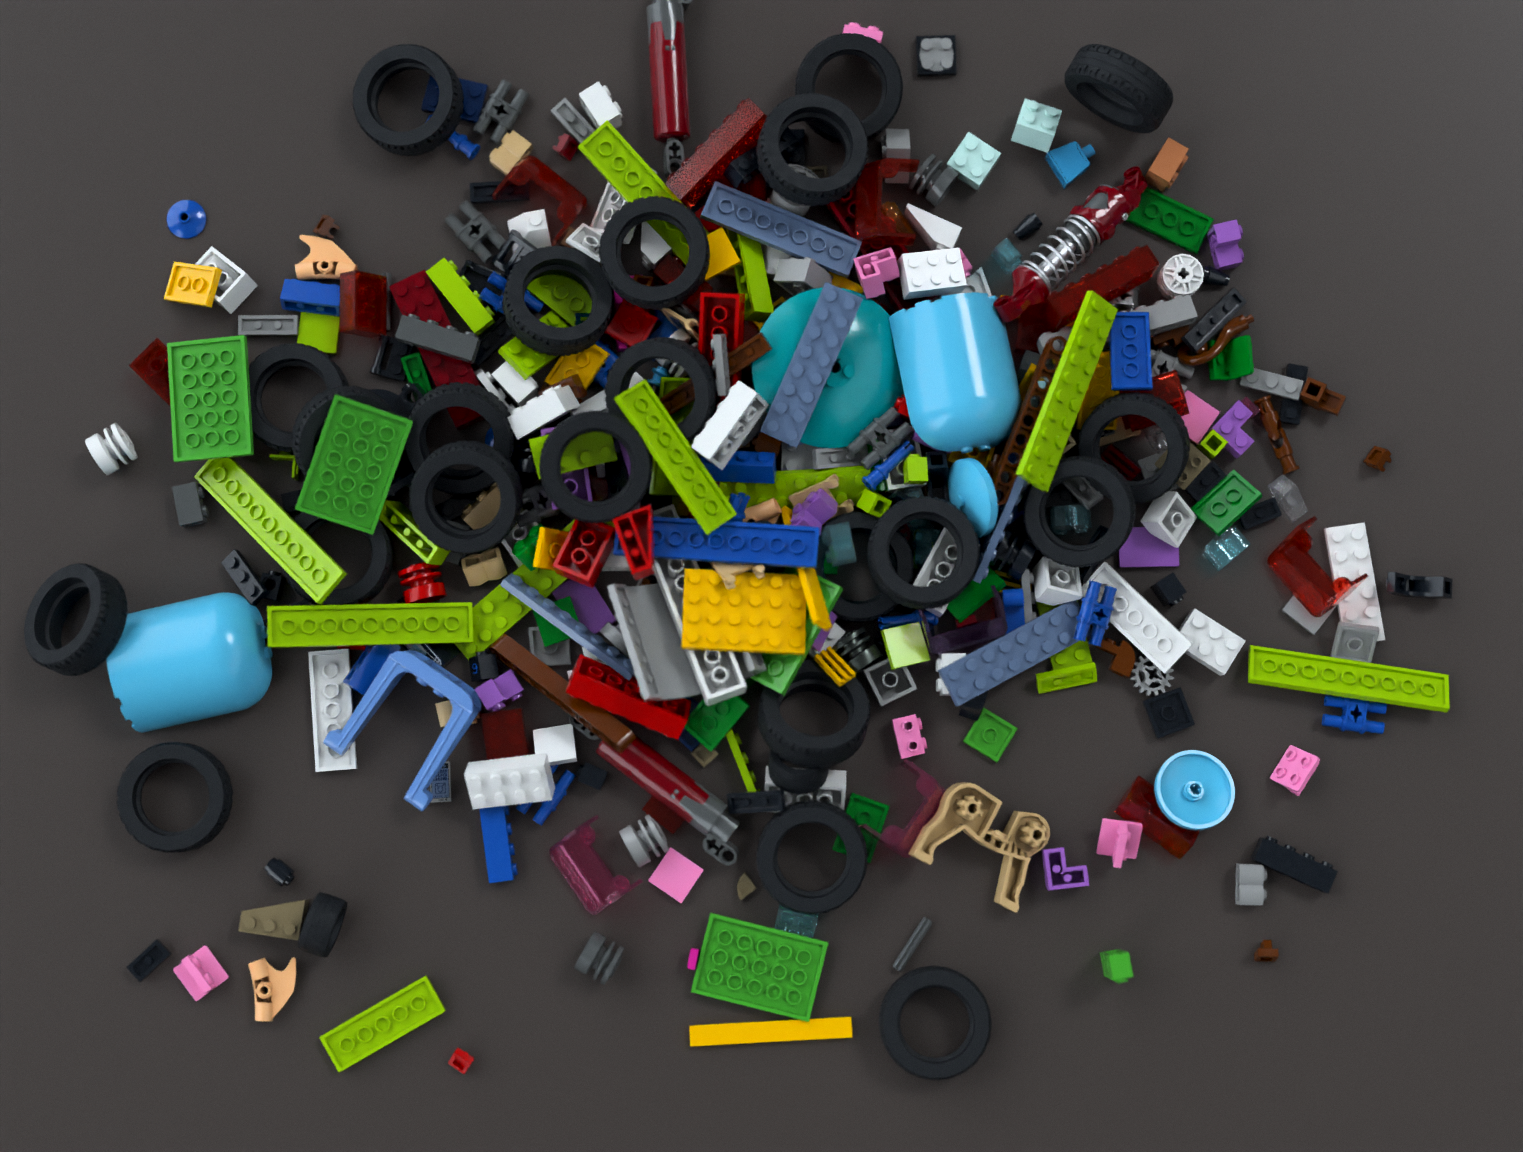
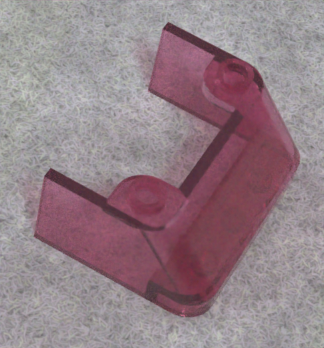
[859,760,946,858]
[549,815,643,915]

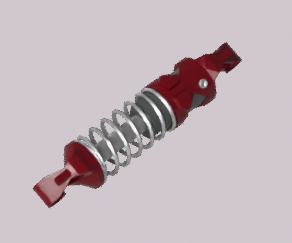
[993,166,1147,322]

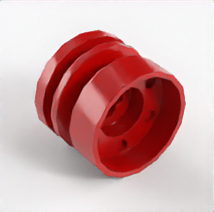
[398,562,447,603]

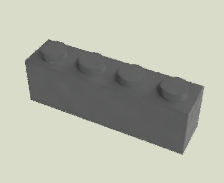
[395,314,481,364]

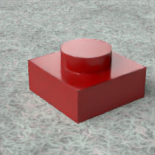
[448,1048,474,1074]

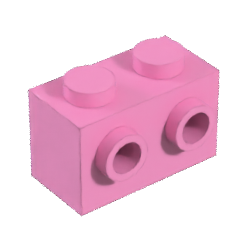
[891,714,927,759]

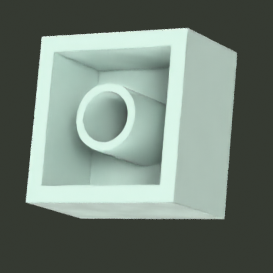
[1011,99,1062,153]
[946,132,1001,191]

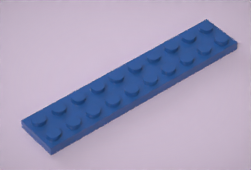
[613,517,820,569]

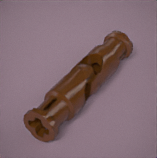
[1254,395,1300,475]

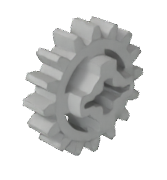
[1130,656,1174,696]

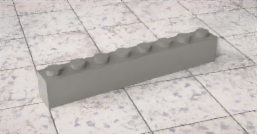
[1036,295,1198,365]

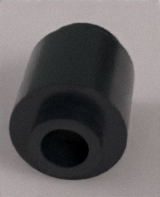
[264,857,295,887]

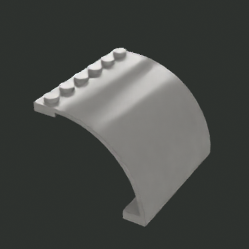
[607,566,767,701]

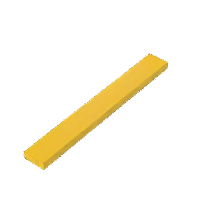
[781,506,832,631]
[689,1016,852,1046]

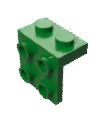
[1207,335,1254,381]

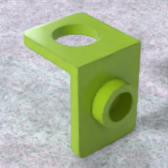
[269,451,299,481]

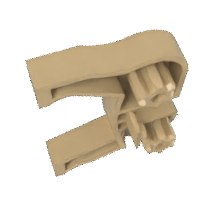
[908,782,1050,913]

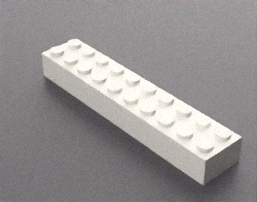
[653,504,746,706]

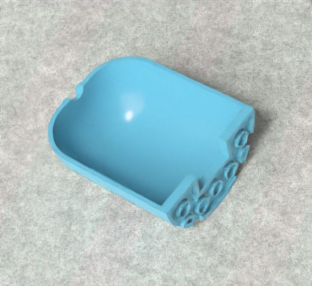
[889,293,1022,454]
[106,592,272,733]

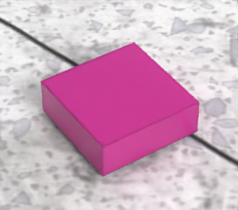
[687,947,699,970]

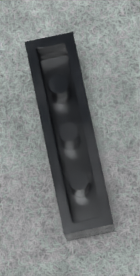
[1250,836,1338,894]

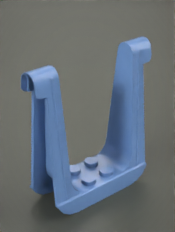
[323,650,482,812]

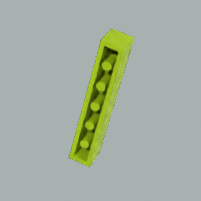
[726,229,774,322]

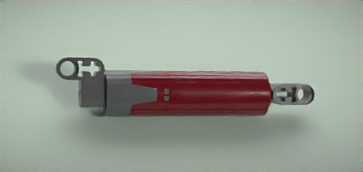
[647,0,692,181]
[569,715,741,866]

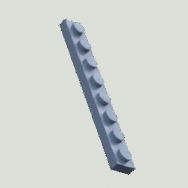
[500,573,635,680]

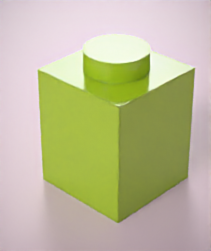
[1196,429,1228,460]
[903,454,928,484]
[857,488,892,518]

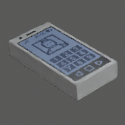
[430,761,452,803]

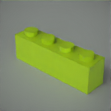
[426,258,495,336]
[379,500,451,565]

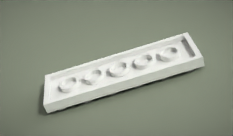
[1324,522,1385,641]
[1081,562,1193,674]
[308,649,357,772]

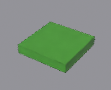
[963,707,1018,763]

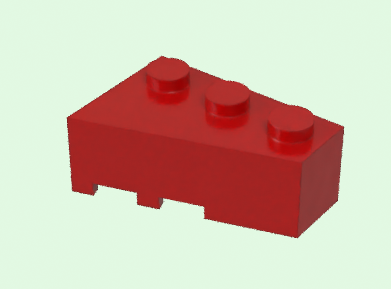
[612,504,655,581]

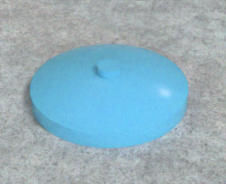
[948,458,998,538]
[1154,750,1235,830]

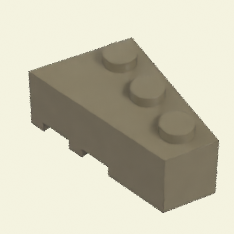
[238,899,310,940]

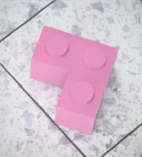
[853,247,900,299]

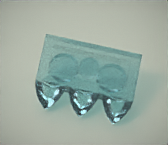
[775,905,819,938]

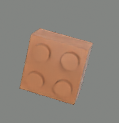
[1144,137,1189,192]

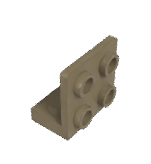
[1155,443,1211,490]

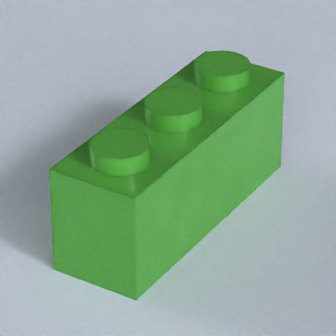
[1100,949,1133,983]

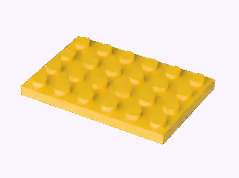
[681,569,806,655]

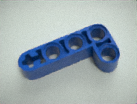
[1002,588,1025,634]

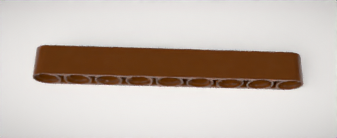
[992,336,1067,505]
[489,633,636,753]

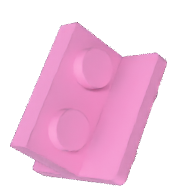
[1270,745,1320,796]
[1096,818,1143,868]
[173,945,229,1001]

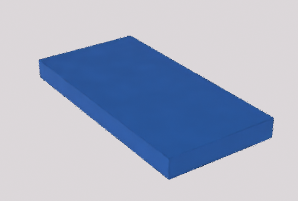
[1109,312,1153,391]

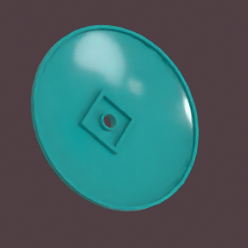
[751,287,904,448]

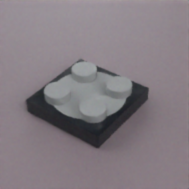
[916,35,957,76]

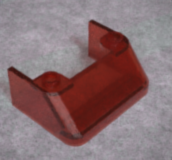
[492,156,587,246]
[854,158,919,246]
[1267,516,1368,617]

